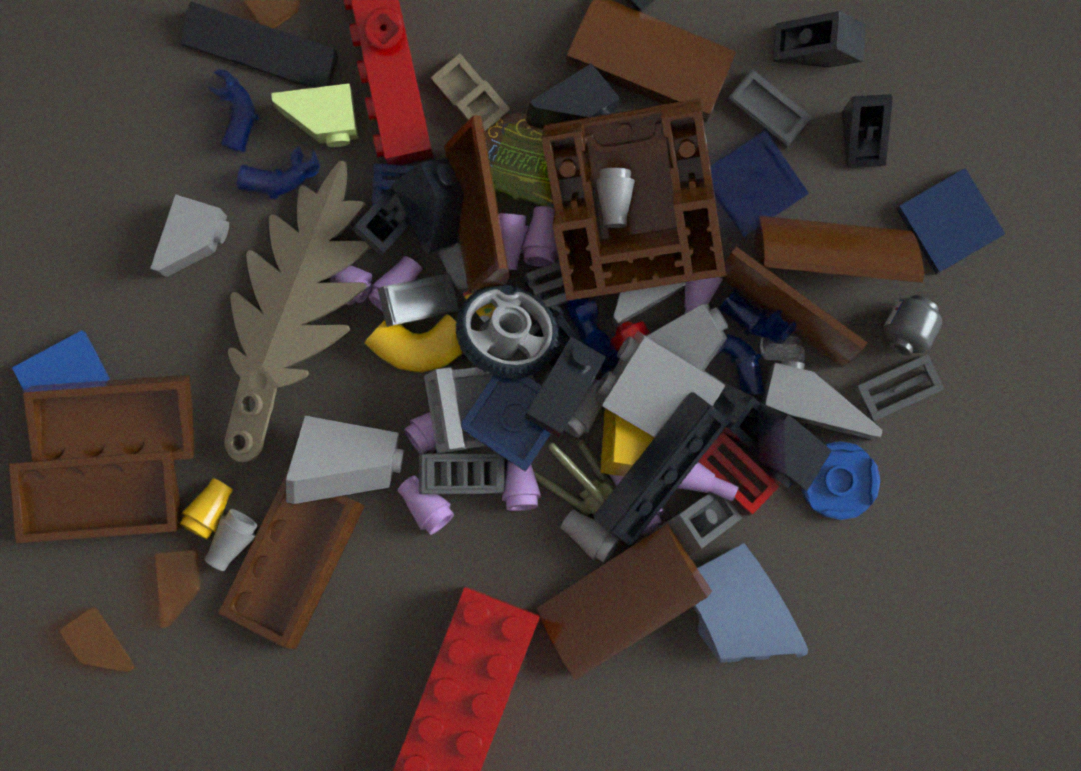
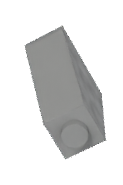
[646,304,728,371]
[286,416,404,504]

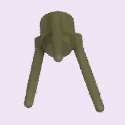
[534,439,616,516]

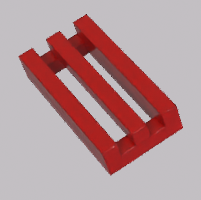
[698,432,780,515]

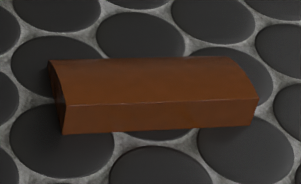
[566,0,737,122]
[444,115,509,293]
[754,215,924,283]
[719,247,867,367]
[23,375,194,461]
[9,451,182,543]
[218,469,365,649]
[537,523,712,680]

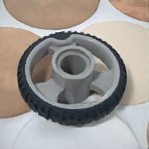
[456,285,558,379]

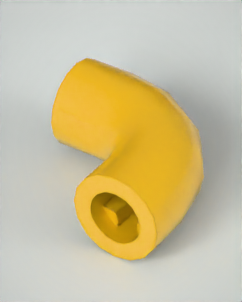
[364,314,463,373]

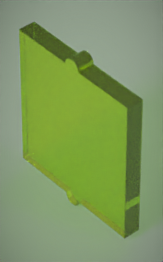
[491,123,551,207]

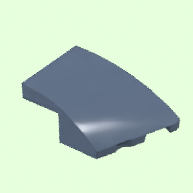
[693,543,808,663]

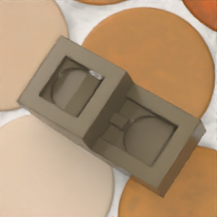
[431,53,510,131]

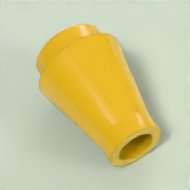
[180,478,233,540]

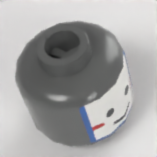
[883,295,942,356]

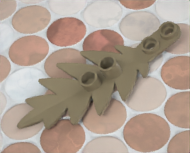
[225,161,371,462]

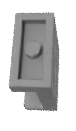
[596,331,725,437]
[424,359,534,454]

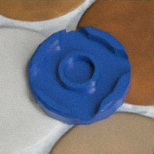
[801,441,880,520]

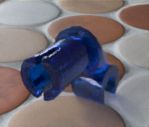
[208,69,260,153]
[237,146,320,200]
[719,290,797,344]
[567,297,620,373]
[716,333,765,395]

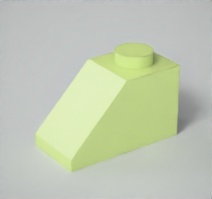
[271,84,359,147]

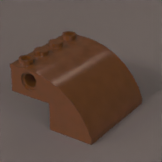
[541,98,726,301]

